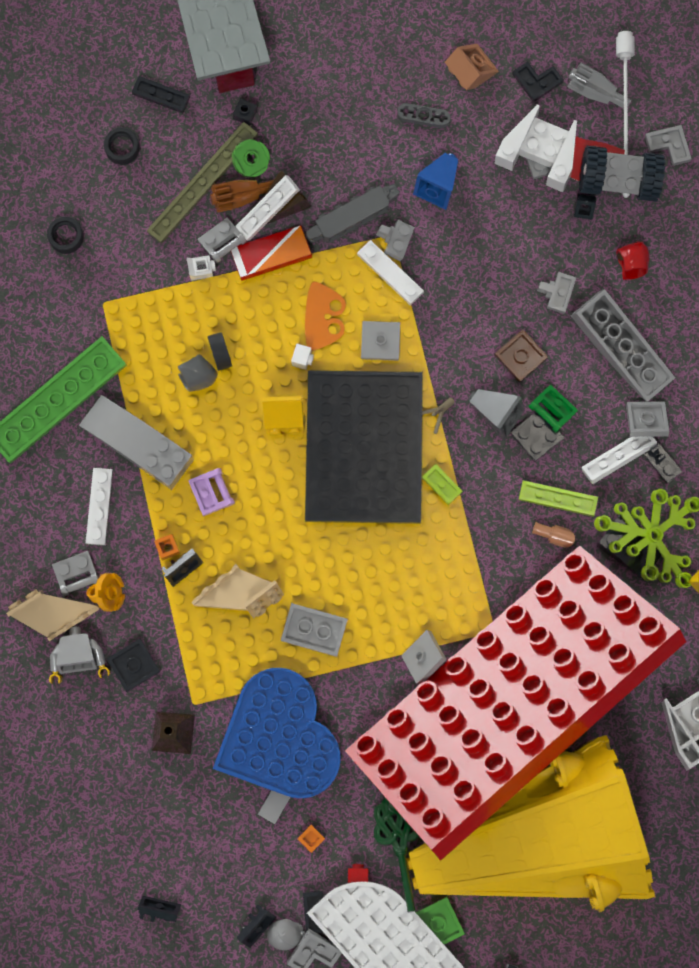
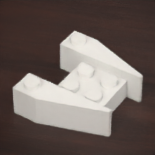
[495,105,577,192]
[662,678,699,771]

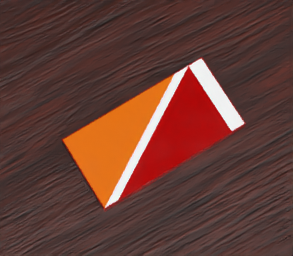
[231,225,312,281]

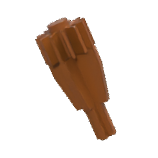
[210,180,274,213]

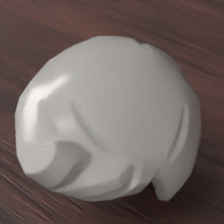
[267,919,305,951]

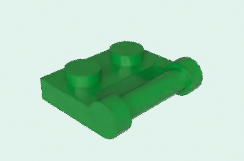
[528,385,578,433]

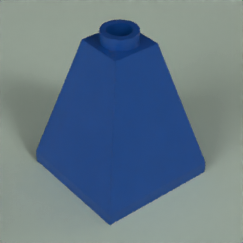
[413,153,458,210]

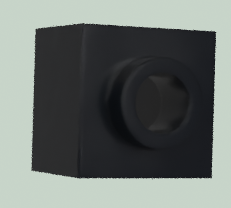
[233,98,258,126]
[574,194,596,220]

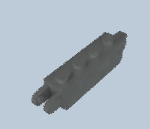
[306,184,399,244]

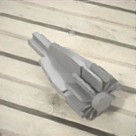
[567,62,631,109]

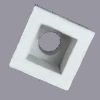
[291,344,314,370]

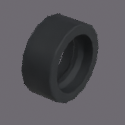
[104,127,140,165]
[47,217,84,254]
[207,332,232,371]

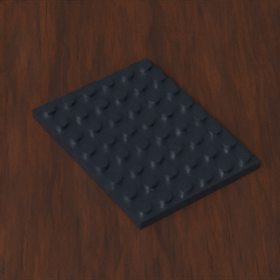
[305,370,422,524]

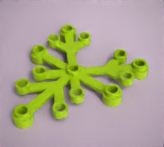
[594,489,699,588]

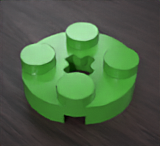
[232,139,270,177]

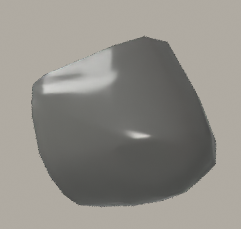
[178,354,218,392]

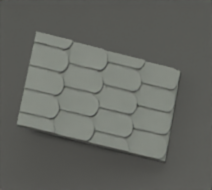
[177,0,271,93]

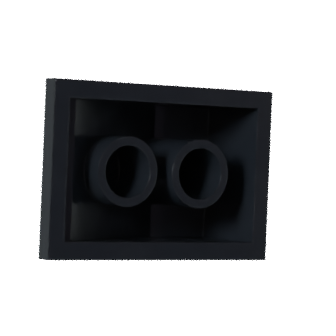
[596,515,661,580]

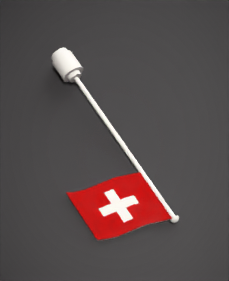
[571,31,635,198]

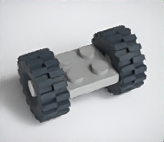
[579,145,665,202]

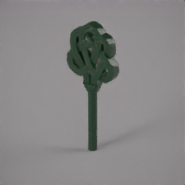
[374,798,419,913]

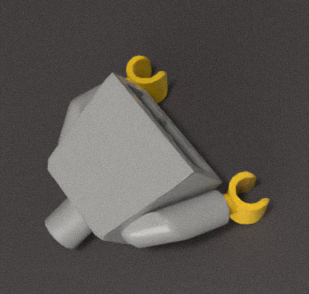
[49,626,110,684]

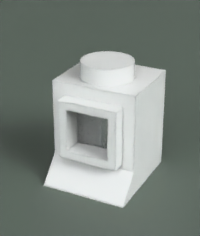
[187,255,216,281]

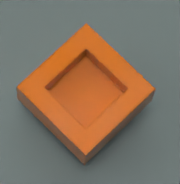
[297,825,325,853]

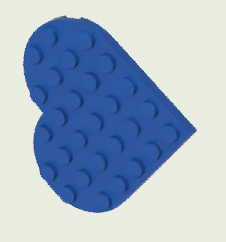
[213,668,340,798]

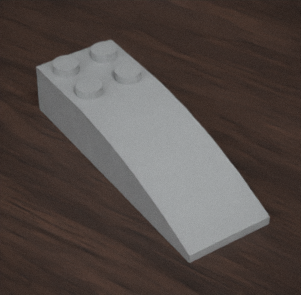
[570,289,675,402]
[79,395,194,490]

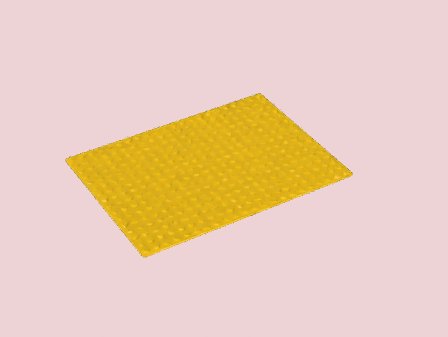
[103,237,493,705]

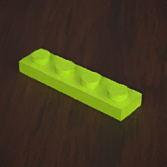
[518,480,598,517]

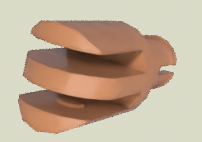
[532,522,575,548]

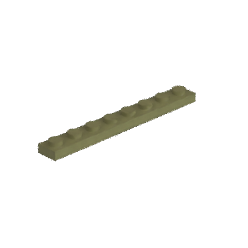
[147,122,258,244]

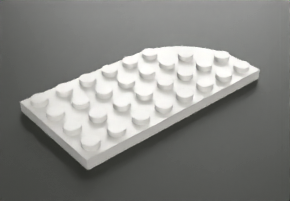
[307,882,464,968]

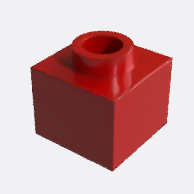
[348,864,368,883]

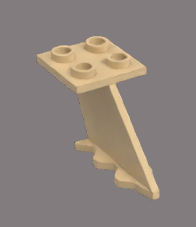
[192,564,284,618]
[6,589,99,641]

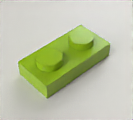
[422,464,463,505]

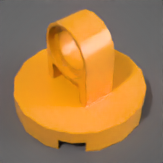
[86,573,125,612]

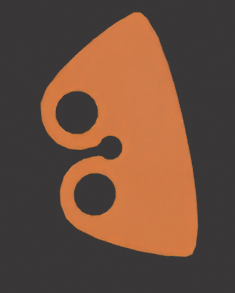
[305,282,346,351]

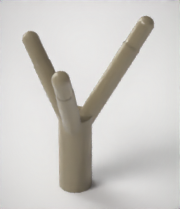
[422,398,455,434]

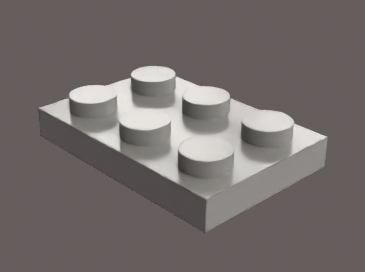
[281,603,348,657]

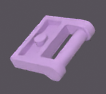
[188,468,235,517]

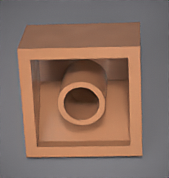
[445,44,499,90]

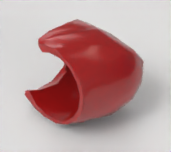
[616,242,650,280]

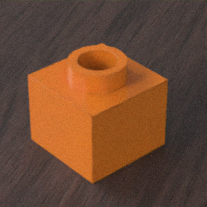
[154,534,180,561]

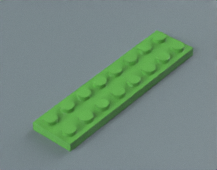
[0,336,127,464]

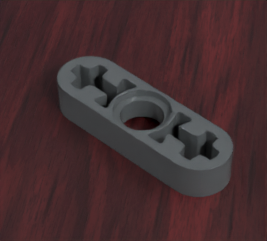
[397,103,450,128]

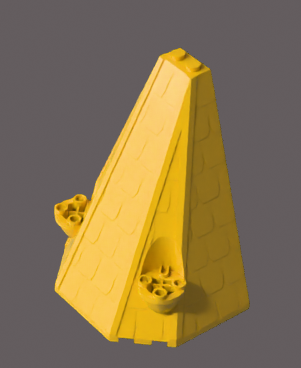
[406,735,655,912]

